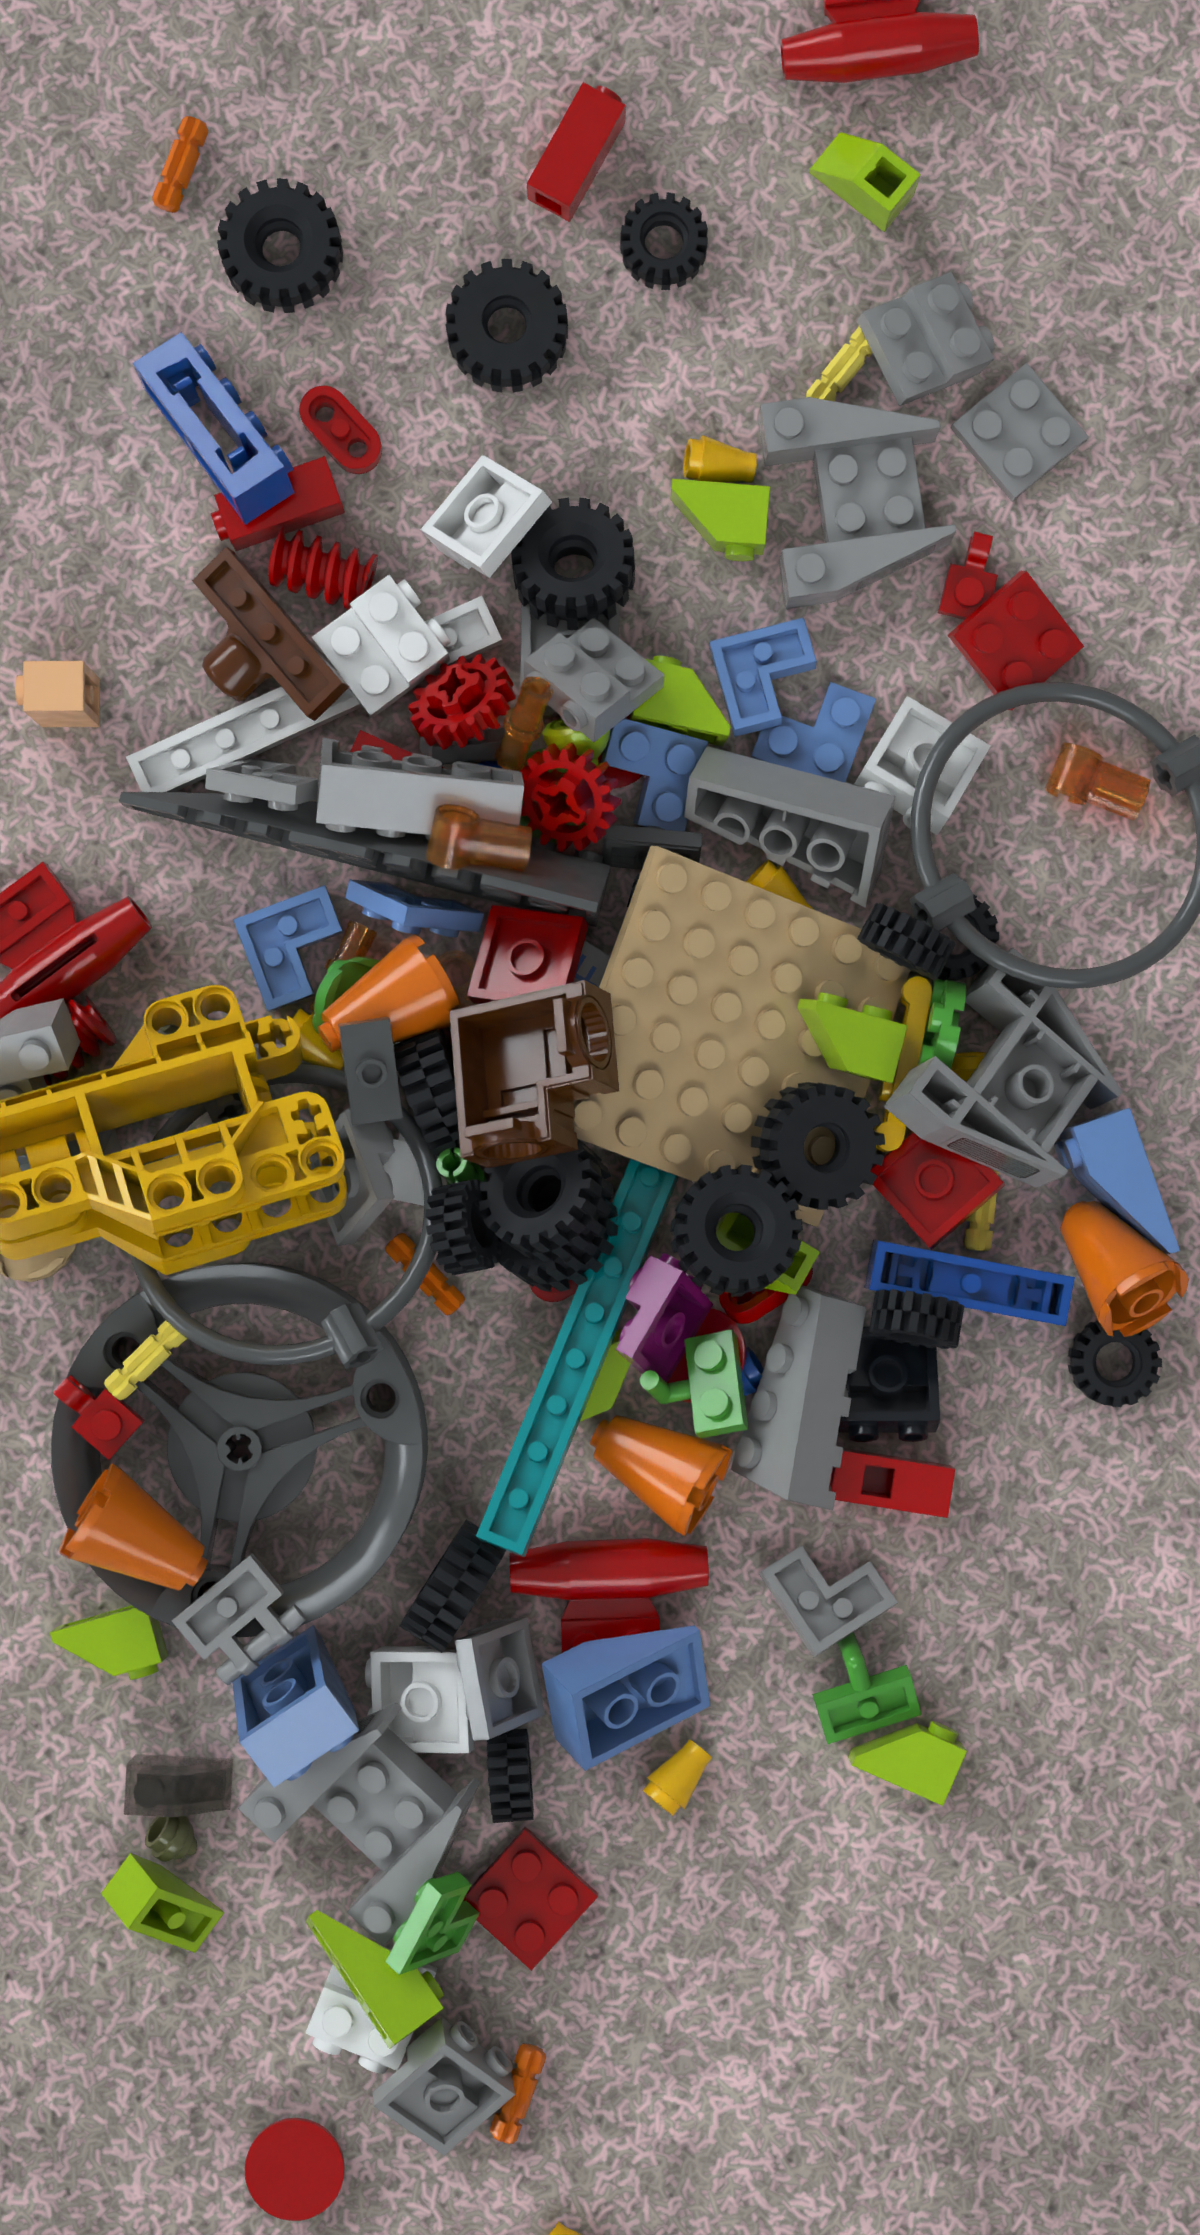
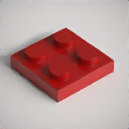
[948,571,1084,711]
[467,905,589,1004]
[870,1132,1005,1250]
[463,1827,598,1971]

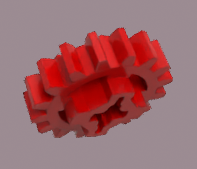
[408,654,516,750]
[519,743,621,852]

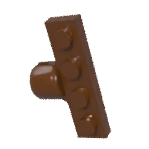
[192,547,349,721]

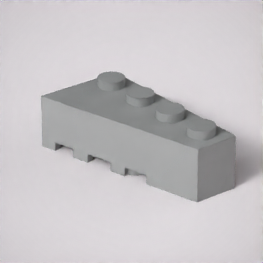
[316,738,524,848]
[684,746,895,908]
[731,1285,866,1510]

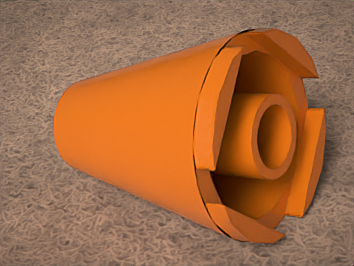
[317,934,460,1054]
[1060,1201,1189,1337]
[590,1415,733,1536]
[59,1463,208,1591]

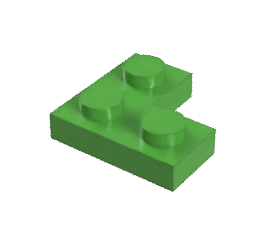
[386,1871,480,1975]

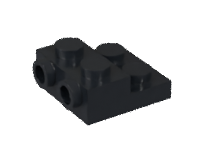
[838,1326,940,1442]

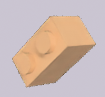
[15,661,100,727]

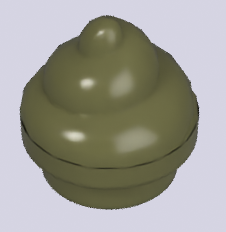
[145,1811,197,1862]

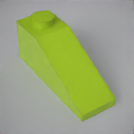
[306,1910,444,2049]

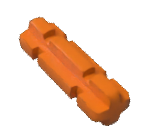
[152,116,208,213]
[385,1233,465,1316]
[490,2043,546,2144]

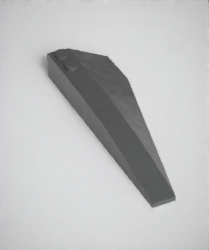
[119,792,611,927]

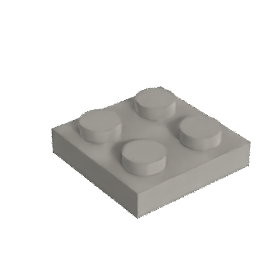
[951,363,1089,502]

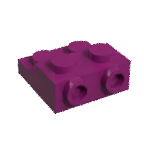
[616,1253,714,1383]

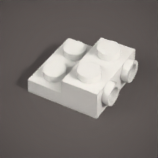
[420,455,552,578]
[312,575,451,718]
[854,696,991,835]
[365,1646,475,1753]
[305,1945,437,2074]

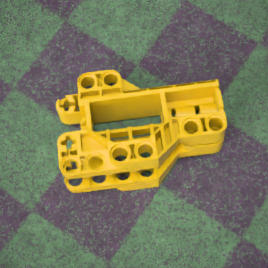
[0,985,348,1275]

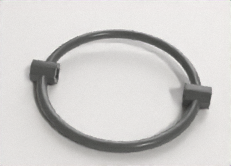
[909,682,1200,989]
[130,1064,443,1370]

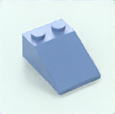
[1054,1108,1180,1254]
[232,1625,359,1787]
[542,1625,710,1771]

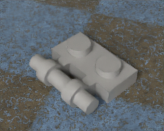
[172,1553,307,1685]

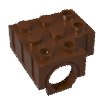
[449,980,619,1168]

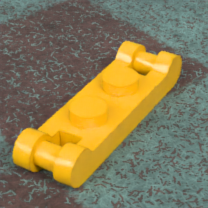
[874,976,932,1152]

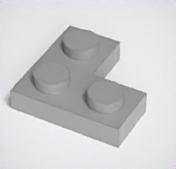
[205,757,319,811]
[759,1545,898,1658]

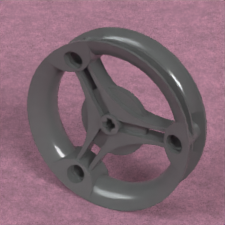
[51,1263,428,1637]

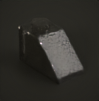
[124,1754,234,1817]

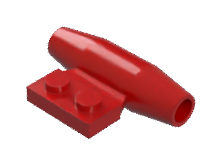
[780,0,979,83]
[0,862,152,1019]
[509,1538,709,1653]

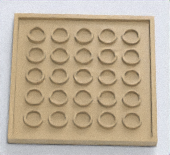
[573,846,910,1227]

